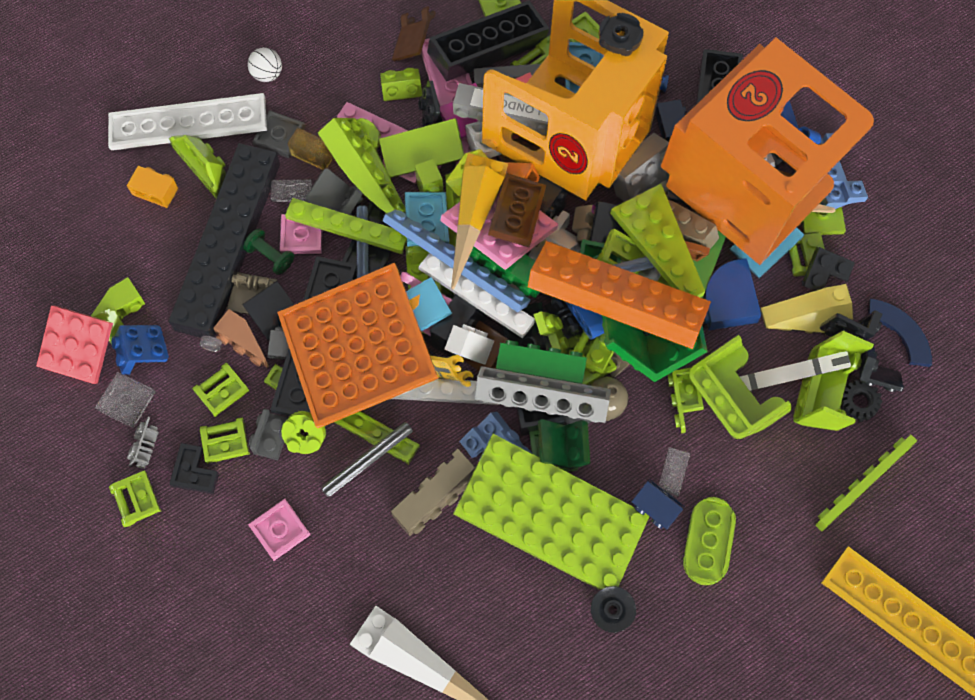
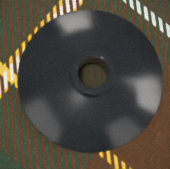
[591,586,636,633]

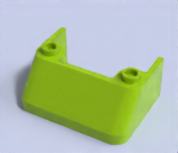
[793,331,874,431]

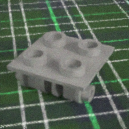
[127,417,159,469]

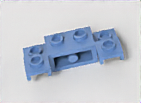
[819,133,868,209]
[459,412,532,458]

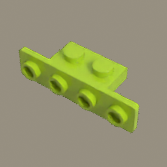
[668,368,704,433]

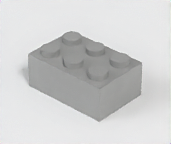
[613,133,670,202]

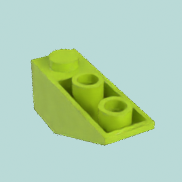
[91,277,145,320]

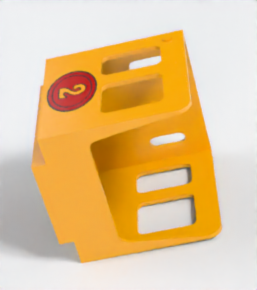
[482,0,669,200]

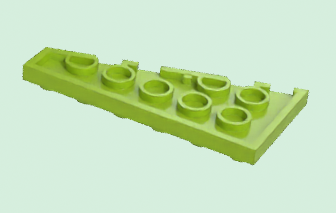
[610,184,705,297]

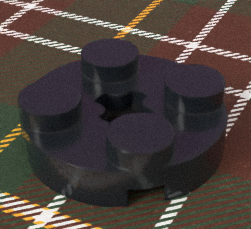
[599,13,644,56]

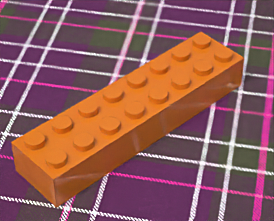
[528,241,711,349]

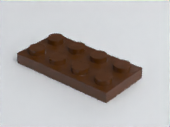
[488,173,546,247]

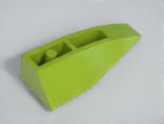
[318,118,405,213]

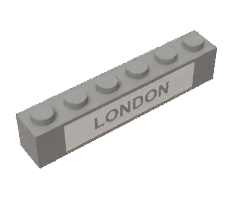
[453,83,549,135]

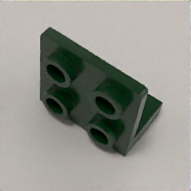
[538,419,591,470]

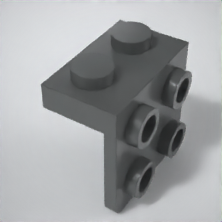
[305,169,363,216]

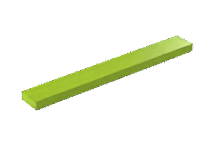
[264,364,420,465]

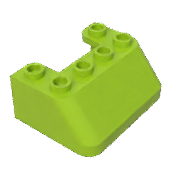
[689,335,791,439]

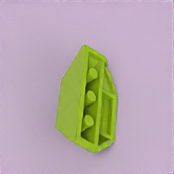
[169,135,226,199]

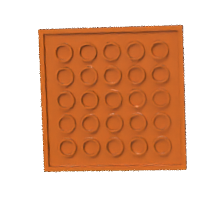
[277,263,439,428]

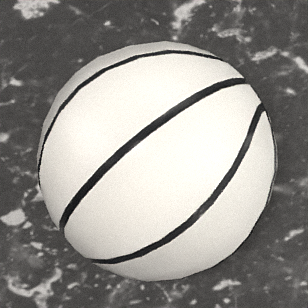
[248,47,282,82]

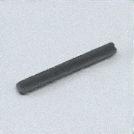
[322,422,413,497]

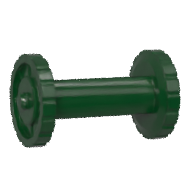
[243,228,294,275]

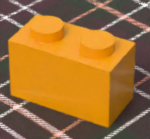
[127,166,178,208]

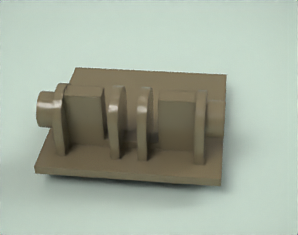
[227,273,277,314]

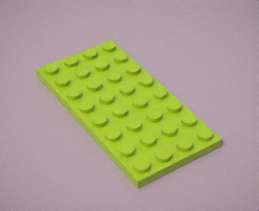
[453,434,649,590]

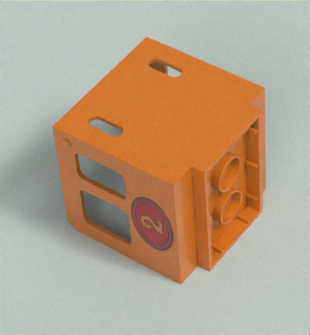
[661,37,874,265]

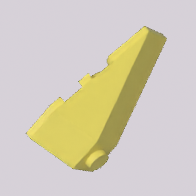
[760,284,853,335]

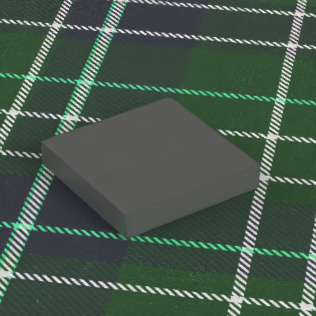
[252,110,306,158]

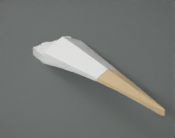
[350,606,488,700]

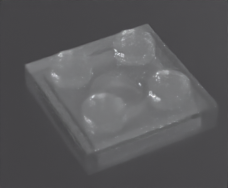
[95,372,155,428]

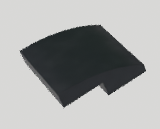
[589,201,629,243]
[242,281,294,341]

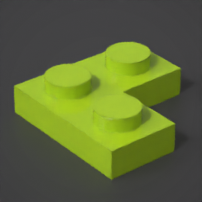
[533,311,570,354]

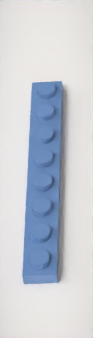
[383,210,530,312]

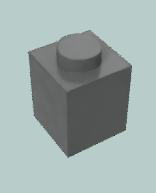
[268,327,289,360]

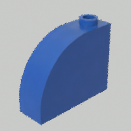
[704,258,761,330]

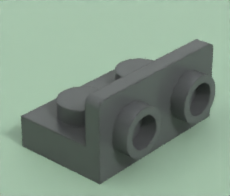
[249,409,288,461]

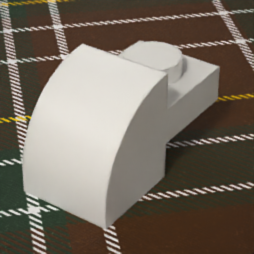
[466,121,501,159]

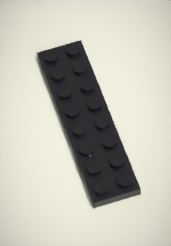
[270,256,357,416]

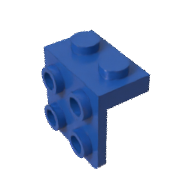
[112,325,169,375]

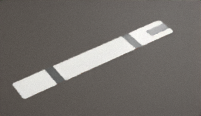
[740,351,851,391]

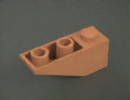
[213,309,269,368]

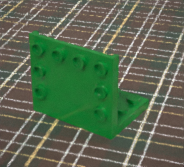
[602,315,708,382]

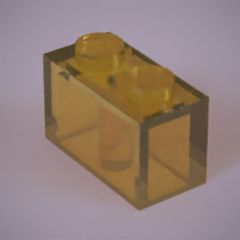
[288,127,334,170]

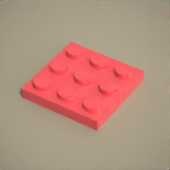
[36,305,113,384]

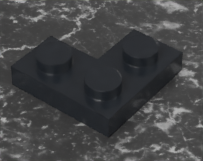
[801,247,855,291]
[169,443,219,494]

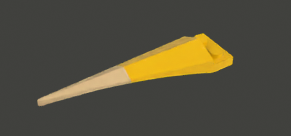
[451,153,508,290]

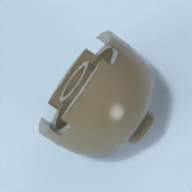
[586,377,629,421]

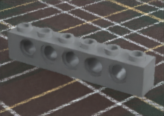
[475,366,611,423]

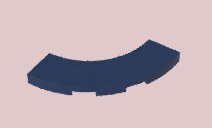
[868,299,932,367]

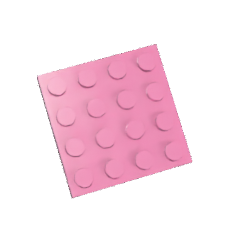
[440,185,558,270]

